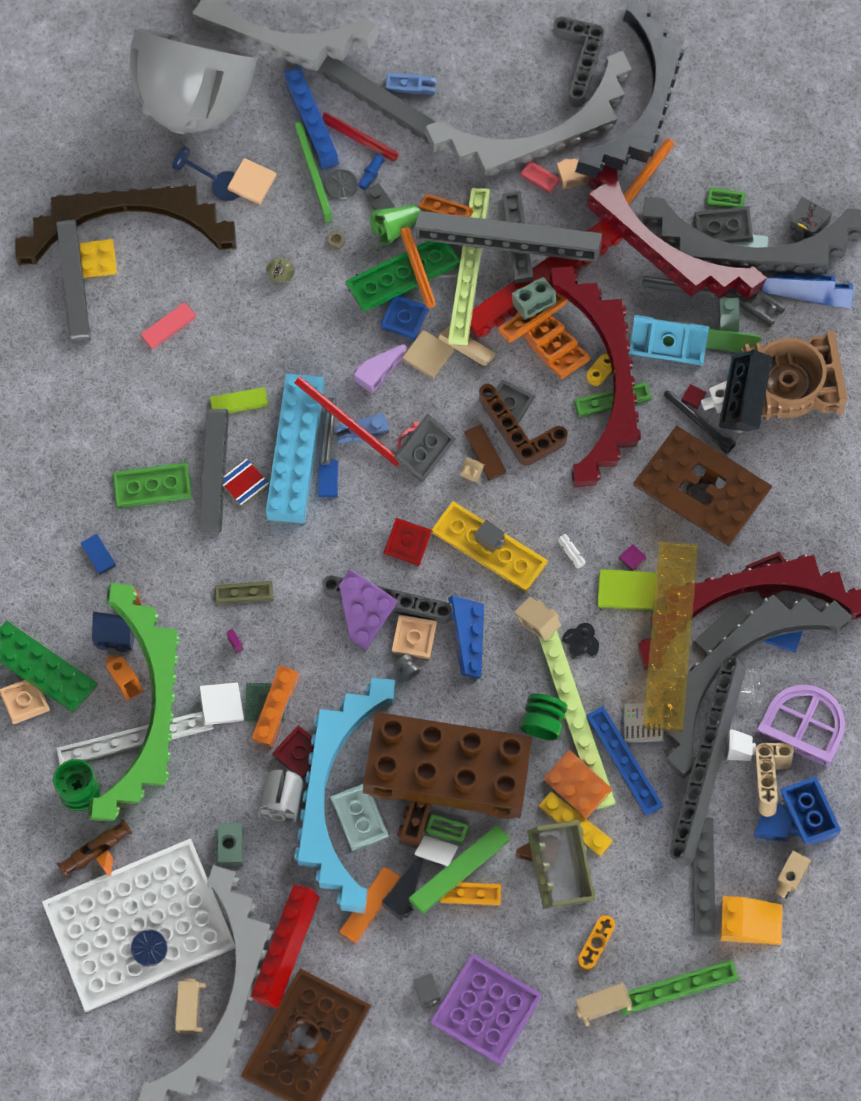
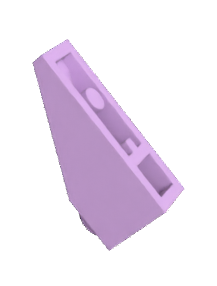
[354,344,407,394]

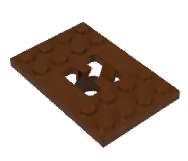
[633,425,772,547]
[241,968,372,1101]

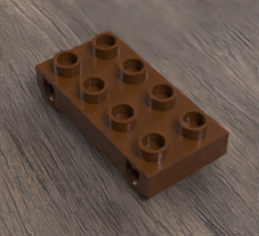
[362,712,532,819]

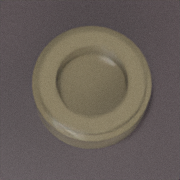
[327,231,345,249]

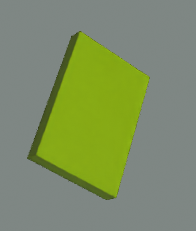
[598,569,658,611]

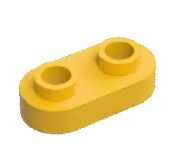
[587,353,612,386]

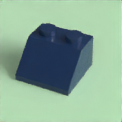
[92,612,135,652]

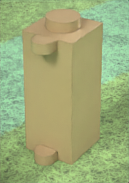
[175,978,206,1034]
[575,983,632,1026]

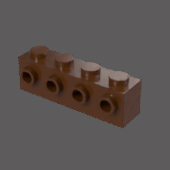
[397,800,432,848]

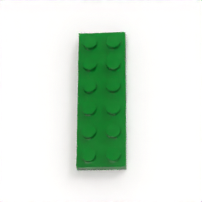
[346,241,460,313]
[0,620,98,713]

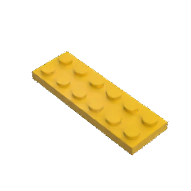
[432,501,548,593]

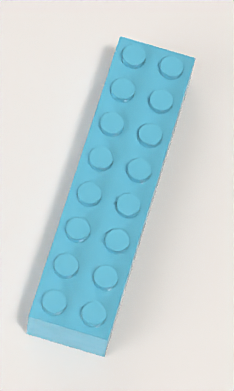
[266,374,325,524]

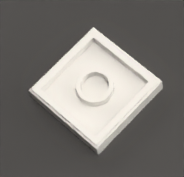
[199,683,244,725]

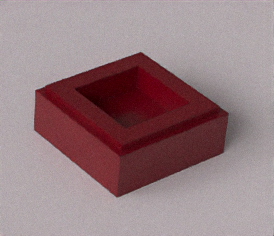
[681,384,707,409]

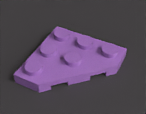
[339,569,399,650]

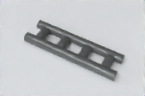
[724,290,786,326]

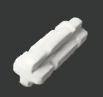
[558,534,585,569]

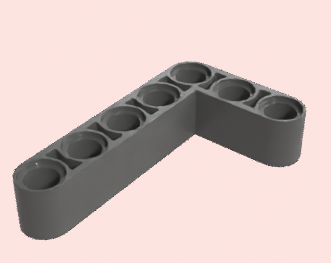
[553,17,604,107]

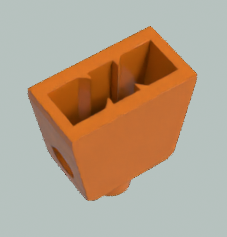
[105,654,144,702]

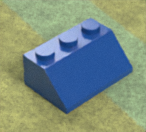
[780,776,841,844]

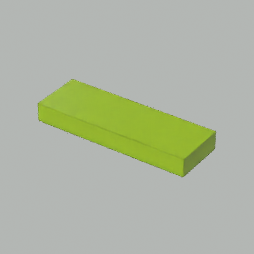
[210,387,268,413]

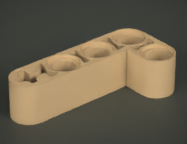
[755,743,794,817]

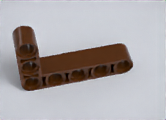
[479,384,568,466]

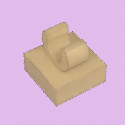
[459,457,485,483]

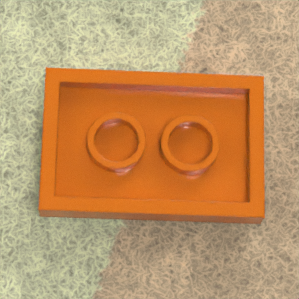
[543,750,613,819]

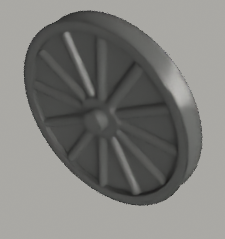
[325,169,357,200]

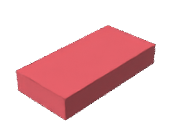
[520,161,560,194]

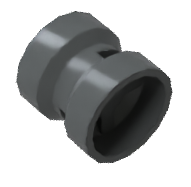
[394,654,421,681]

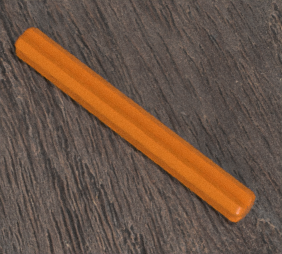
[624,139,675,205]
[400,227,436,308]

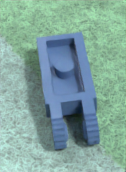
[385,73,437,95]
[334,413,389,444]

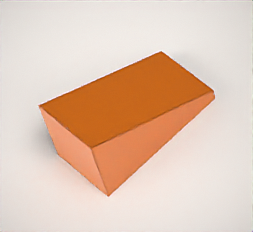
[95,850,114,877]

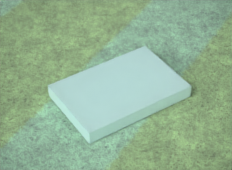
[330,784,389,851]

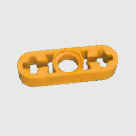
[578,915,615,970]

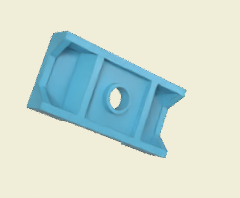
[629,315,709,366]

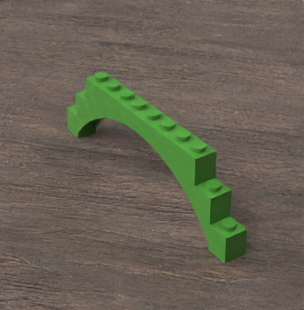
[88,583,179,822]

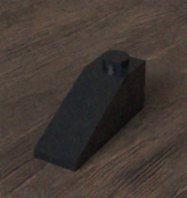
[382,857,423,920]

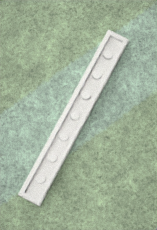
[56,711,214,765]

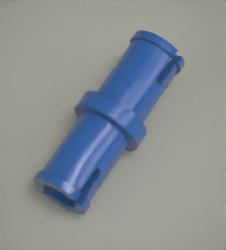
[357,154,385,190]

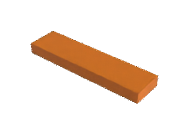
[339,867,401,944]

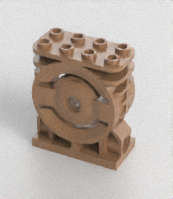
[741,330,848,420]

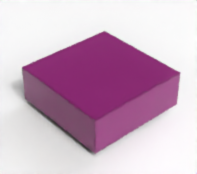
[619,544,646,571]
[226,629,243,653]

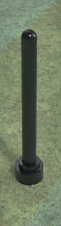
[664,390,736,454]

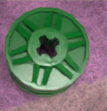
[520,693,568,741]
[53,759,101,811]

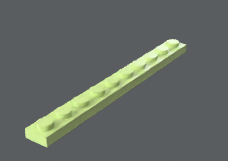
[448,188,490,345]
[538,630,616,810]

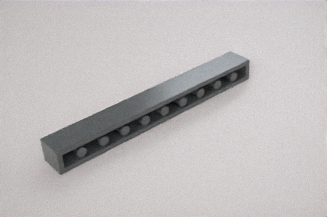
[415,211,602,262]

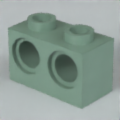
[512,277,556,319]

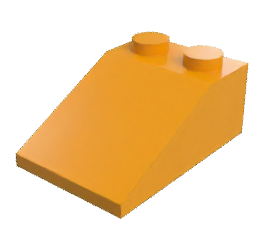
[720,896,782,945]

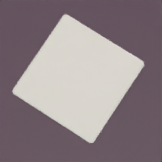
[415,835,459,866]

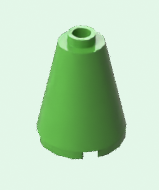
[369,205,421,246]

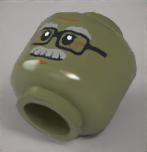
[266,257,295,284]

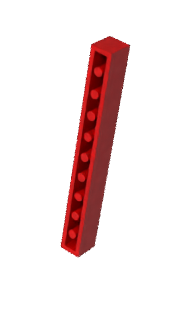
[470,220,622,339]

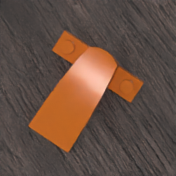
[498,292,590,380]

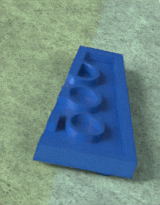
[448,595,484,679]

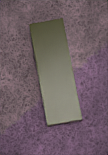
[215,581,274,605]

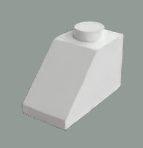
[727,730,756,761]

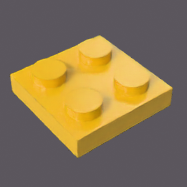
[79,239,117,278]

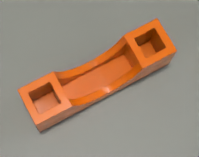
[252,665,300,748]

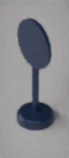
[172,146,240,201]

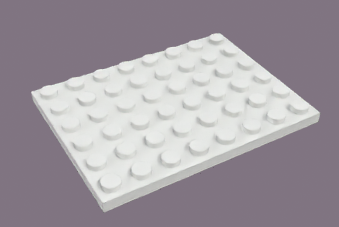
[42,838,236,1012]

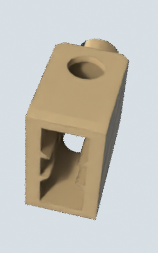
[775,851,811,899]

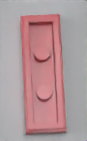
[141,302,196,349]

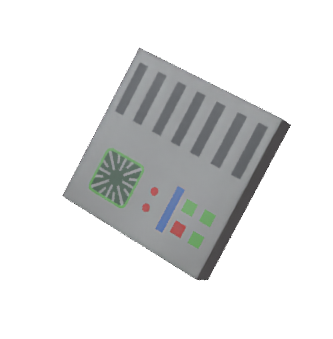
[624,701,664,743]

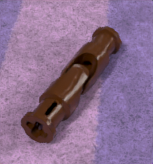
[57,819,133,878]

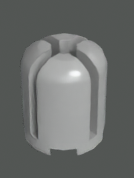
[257,770,304,826]

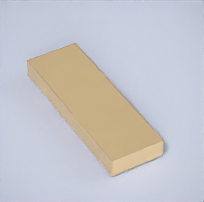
[439,325,496,366]

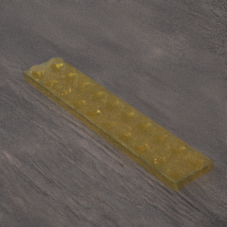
[643,541,698,732]

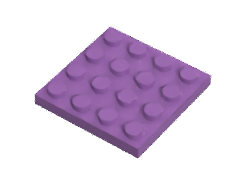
[430,953,542,1066]

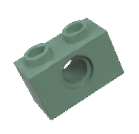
[214,823,244,867]

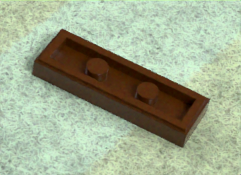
[464,424,506,481]

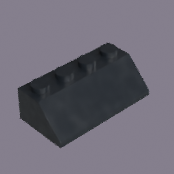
[718,350,772,431]

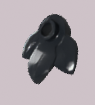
[562,623,599,659]

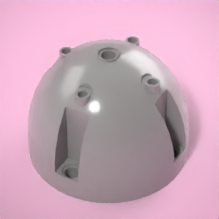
[129,28,258,134]

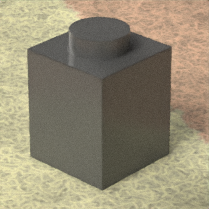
[475,520,505,553]
[413,973,441,1008]

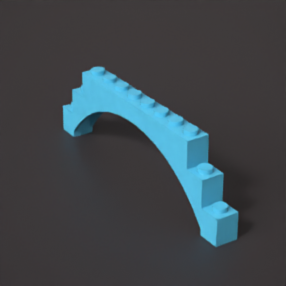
[295,678,395,913]

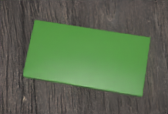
[113,462,192,509]

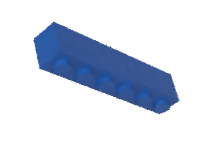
[283,67,339,170]

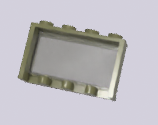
[527,820,595,910]

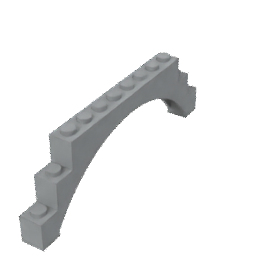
[191,0,379,71]
[425,51,632,177]
[138,865,273,1101]

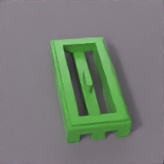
[707,187,746,208]
[425,813,469,844]

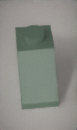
[719,298,739,332]

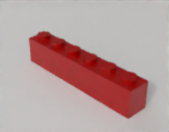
[250,884,320,1009]

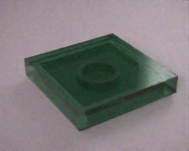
[245,683,285,722]

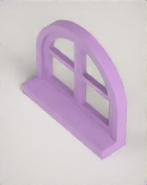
[756,685,845,768]

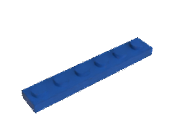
[586,706,663,817]

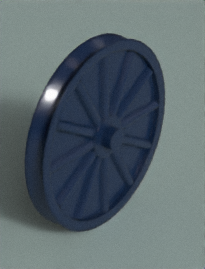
[131,930,168,966]

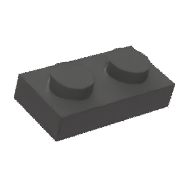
[363,183,395,210]

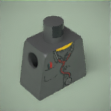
[789,197,832,243]

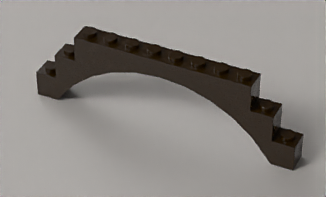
[15,185,237,265]

